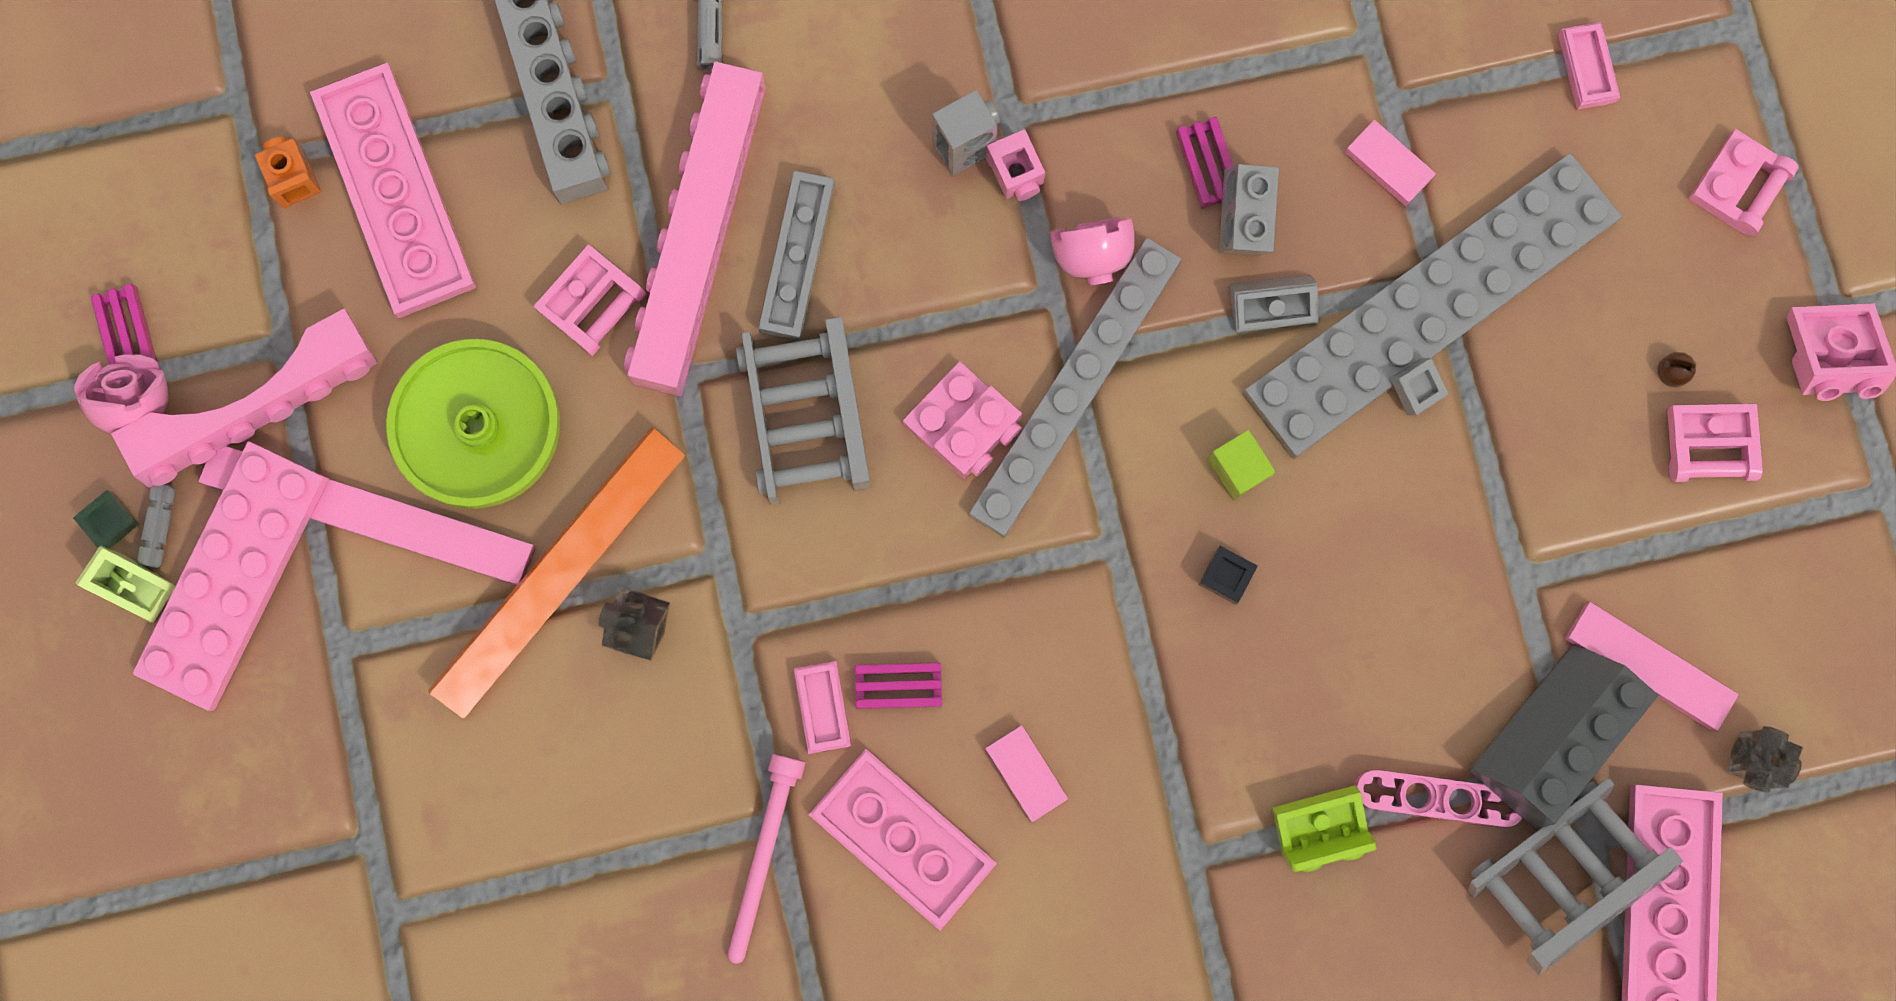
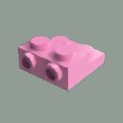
[1786,303,1896,401]
[902,361,1022,480]

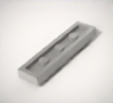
[758,171,835,341]

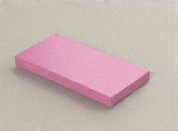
[809,749,997,930]

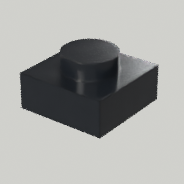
[1198,546,1258,605]

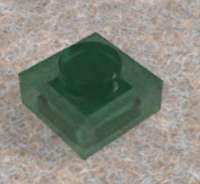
[73,490,139,549]

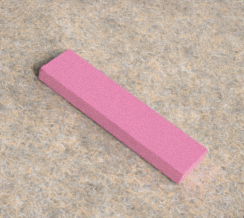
[1564,602,1739,732]

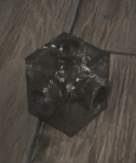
[598,588,670,661]
[1726,726,1803,793]

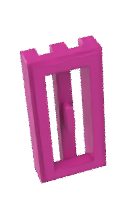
[1176,117,1233,208]
[91,284,157,365]
[855,663,942,709]

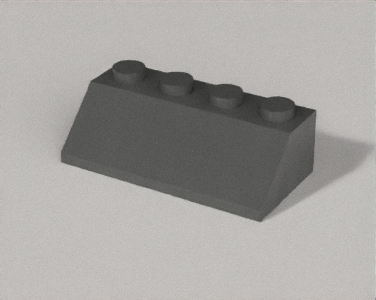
[1469,644,1659,829]

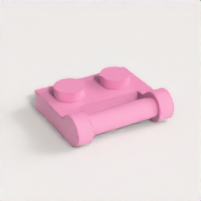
[1688,129,1799,236]
[533,244,647,357]
[1667,404,1762,482]

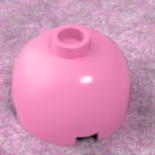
[1050,217,1135,285]
[74,354,169,434]

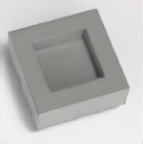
[1390,358,1449,415]

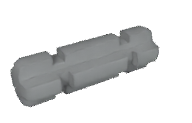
[137,485,176,568]

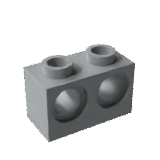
[932,90,1000,177]
[1219,164,1279,256]

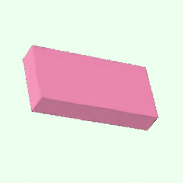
[1558,22,1621,110]
[1345,120,1436,207]
[794,661,852,754]
[985,725,1068,823]

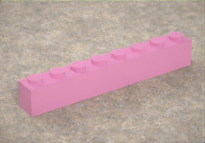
[624,61,766,397]

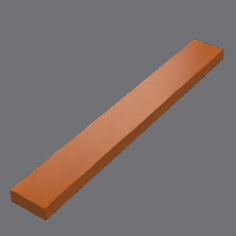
[428,427,686,719]

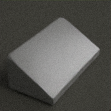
[1229,275,1318,332]

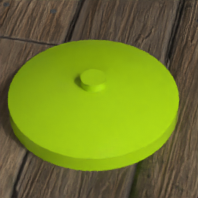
[386,339,560,509]

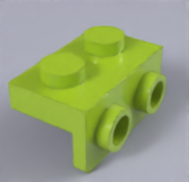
[1272,785,1377,872]

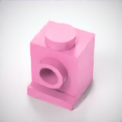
[986,129,1045,201]

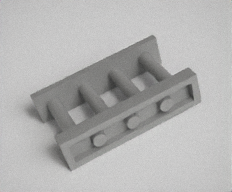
[736,317,871,505]
[1468,778,1683,976]

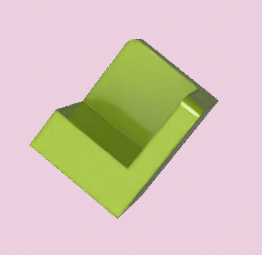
[1207,430,1275,501]

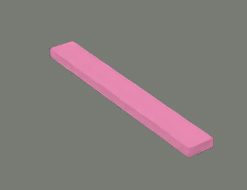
[198,446,535,585]

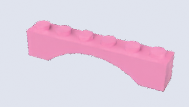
[111,308,378,488]

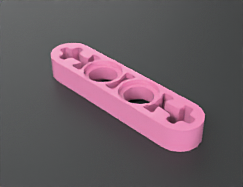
[1353,770,1522,827]

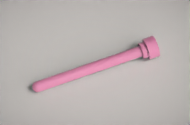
[728,754,806,964]

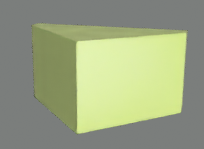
[75,546,176,623]

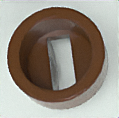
[1658,352,1696,387]

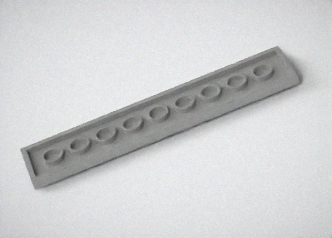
[1243,153,1622,459]

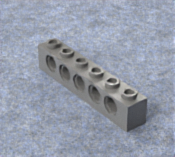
[495,0,611,205]

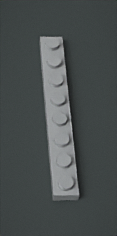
[969,238,1182,538]

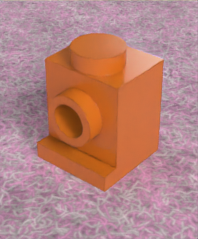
[255,137,322,208]

